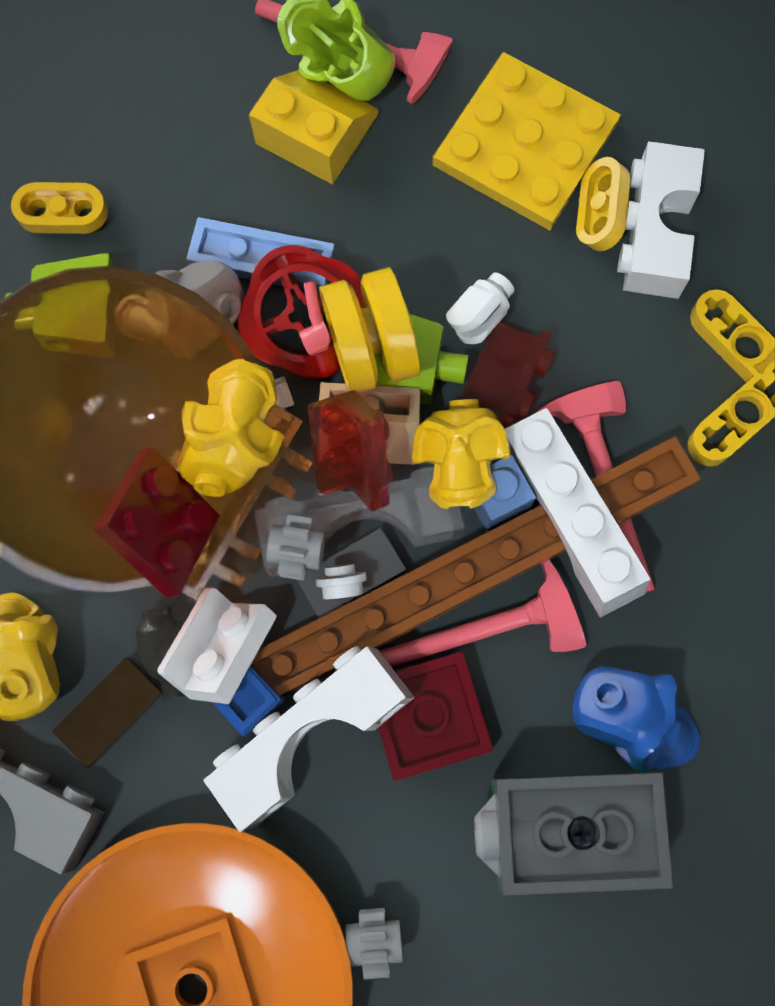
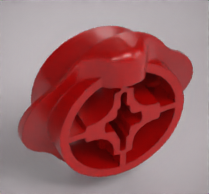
[238,245,364,379]

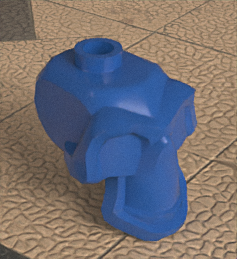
[572,666,700,773]

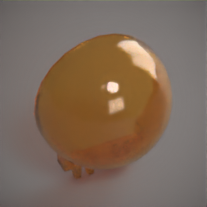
[0,265,313,600]

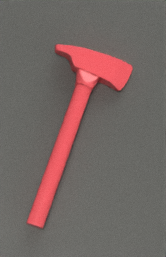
[255,0,453,105]
[536,381,655,593]
[379,560,586,668]

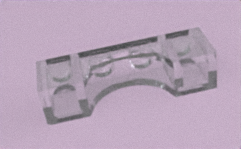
[254,467,464,577]

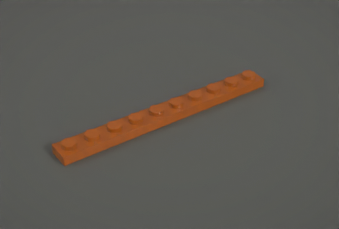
[251,436,701,697]

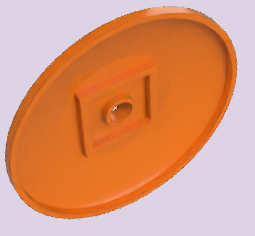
[22,823,353,1006]

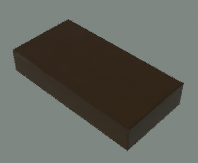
[52,657,164,768]

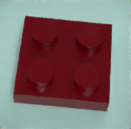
[93,446,220,598]
[378,651,493,781]

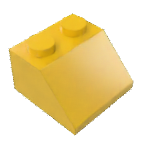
[249,70,379,185]

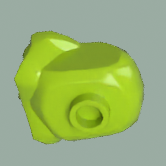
[277,0,395,101]

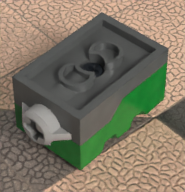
[474,773,673,896]

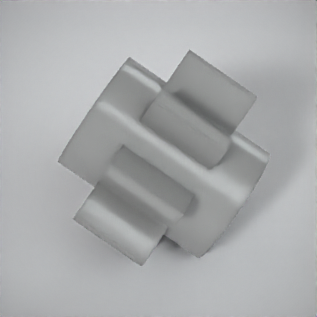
[266,513,325,581]
[346,908,403,980]

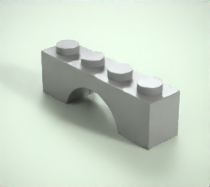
[0,748,105,875]

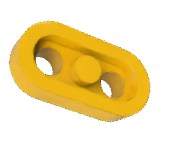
[576,157,630,251]
[11,182,108,234]

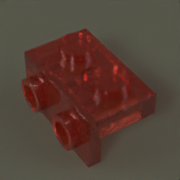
[308,390,393,511]

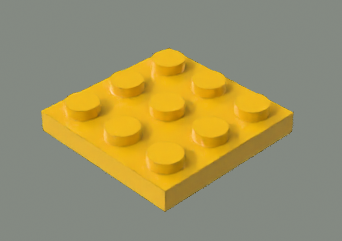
[432,52,621,231]

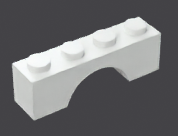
[504,408,651,618]
[203,646,415,832]

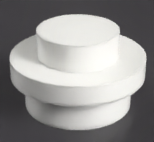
[315,563,367,599]

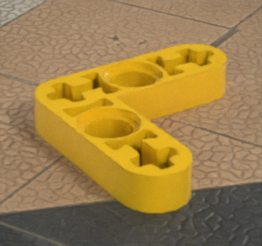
[687,289,775,467]

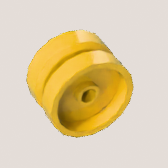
[319,267,420,396]

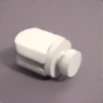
[446,272,514,344]

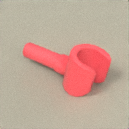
[299,282,331,356]

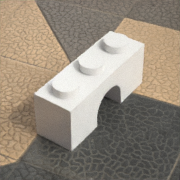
[617,141,705,299]

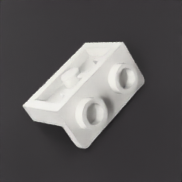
[158,588,277,704]

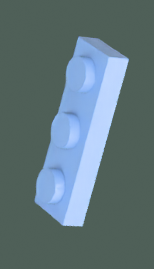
[186,217,335,293]

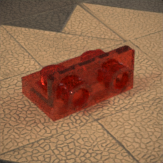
[460,322,555,429]

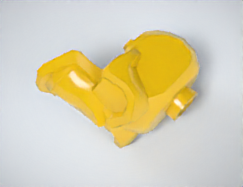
[178,359,284,497]
[412,399,511,510]
[0,592,60,721]

